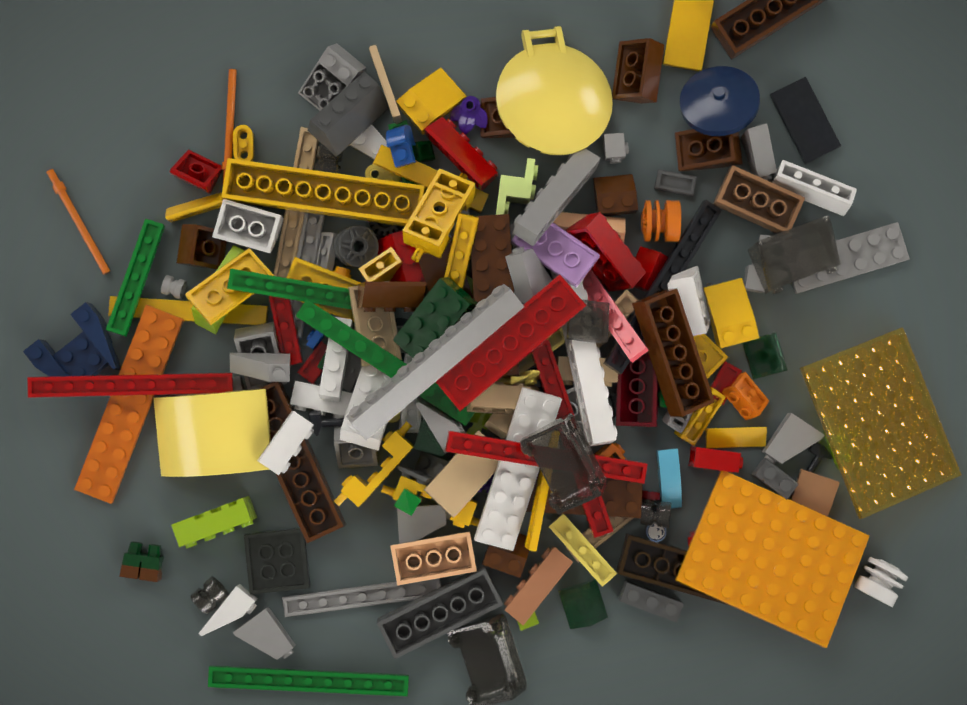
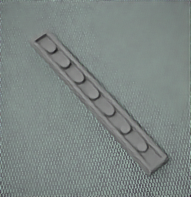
[291,212,325,338]
[282,578,441,617]

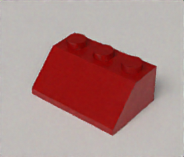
[378,230,427,288]

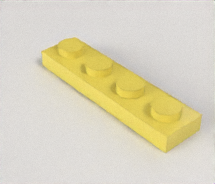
[548,514,617,587]

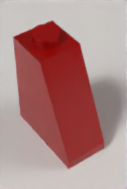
[688,446,743,473]

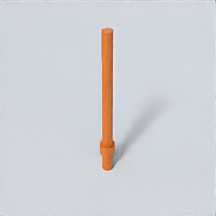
[222,69,237,184]
[46,169,110,275]

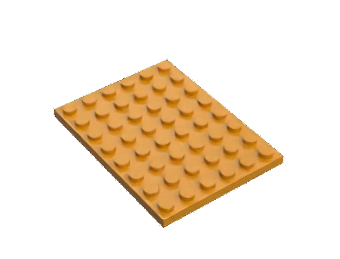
[675,470,870,648]

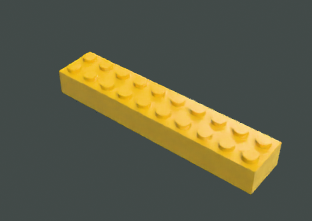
[222,158,426,226]

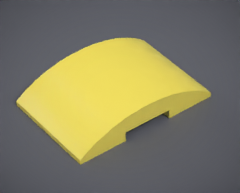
[153,389,271,477]

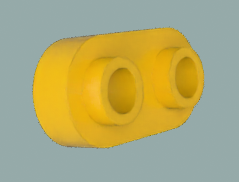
[233,125,254,161]

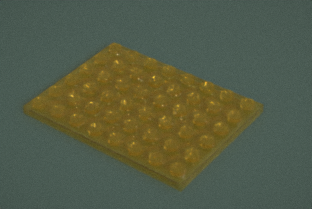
[800,327,962,519]

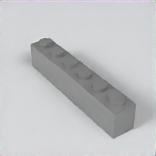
[513,149,601,246]

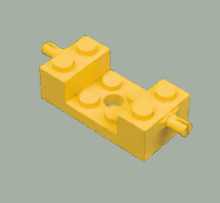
[403,168,476,262]
[334,421,415,507]
[381,475,480,528]

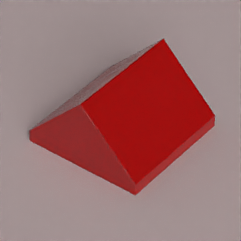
[170,149,222,194]
[634,246,668,293]

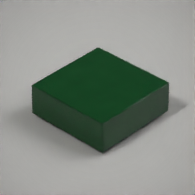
[412,140,435,162]

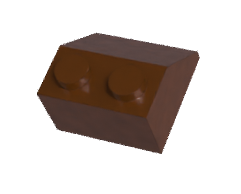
[593,174,638,216]
[176,224,227,270]
[482,533,529,578]

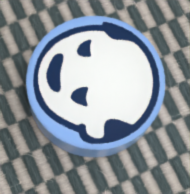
[646,522,666,542]

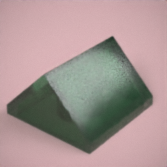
[742,332,787,379]
[414,419,446,456]
[558,579,608,629]

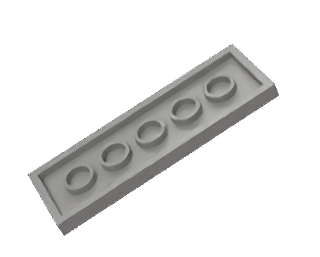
[787,222,910,294]

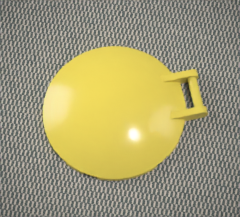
[496,26,613,155]

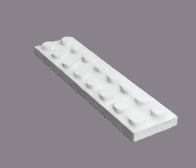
[474,387,562,551]

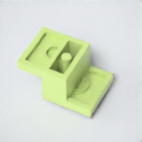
[496,158,538,215]

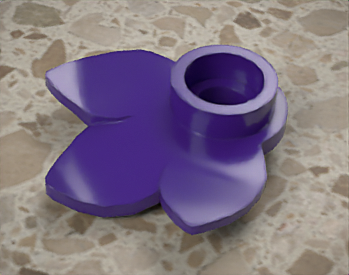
[450,96,488,135]

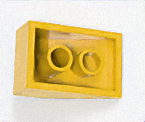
[396,68,467,135]
[703,278,759,348]

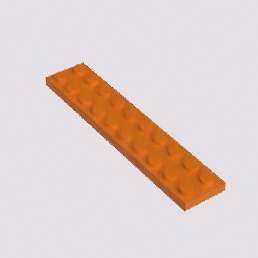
[74,305,184,504]

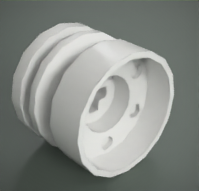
[854,557,908,608]

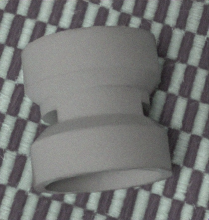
[161,275,187,299]

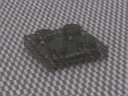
[566,300,610,344]

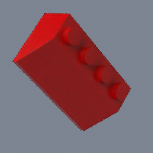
[425,117,498,191]
[565,212,646,292]

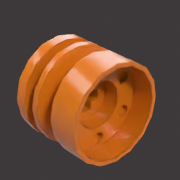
[641,200,681,242]

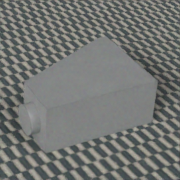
[741,123,777,181]
[505,247,552,303]
[762,413,825,464]
[397,504,450,544]
[233,606,296,660]

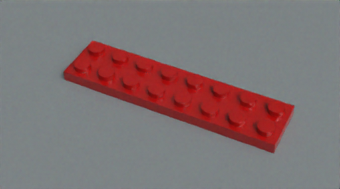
[436,275,586,412]

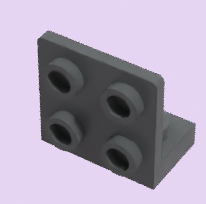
[396,451,449,486]

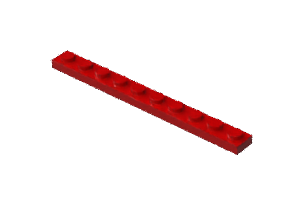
[531,339,614,538]
[27,373,233,398]
[445,430,648,484]

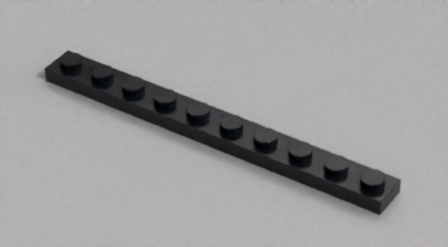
[603,199,722,374]

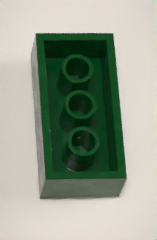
[393,277,477,358]

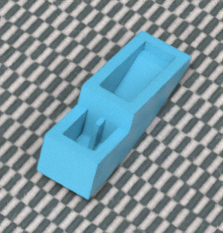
[656,448,682,509]

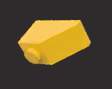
[358,247,402,282]

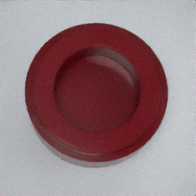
[642,490,660,501]

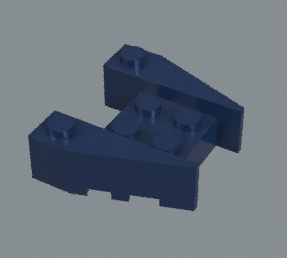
[23,302,121,397]

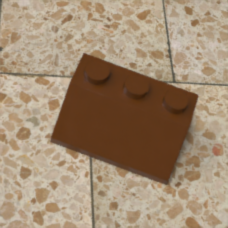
[612,38,664,104]
[358,282,426,312]

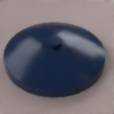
[680,66,760,136]

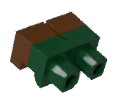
[119,541,164,582]

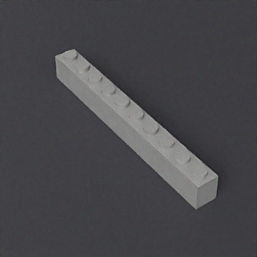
[346,284,524,440]

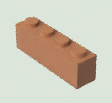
[503,547,573,625]

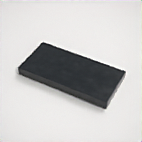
[770,77,841,164]

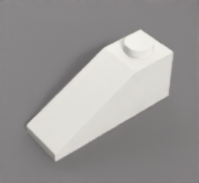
[199,584,258,636]

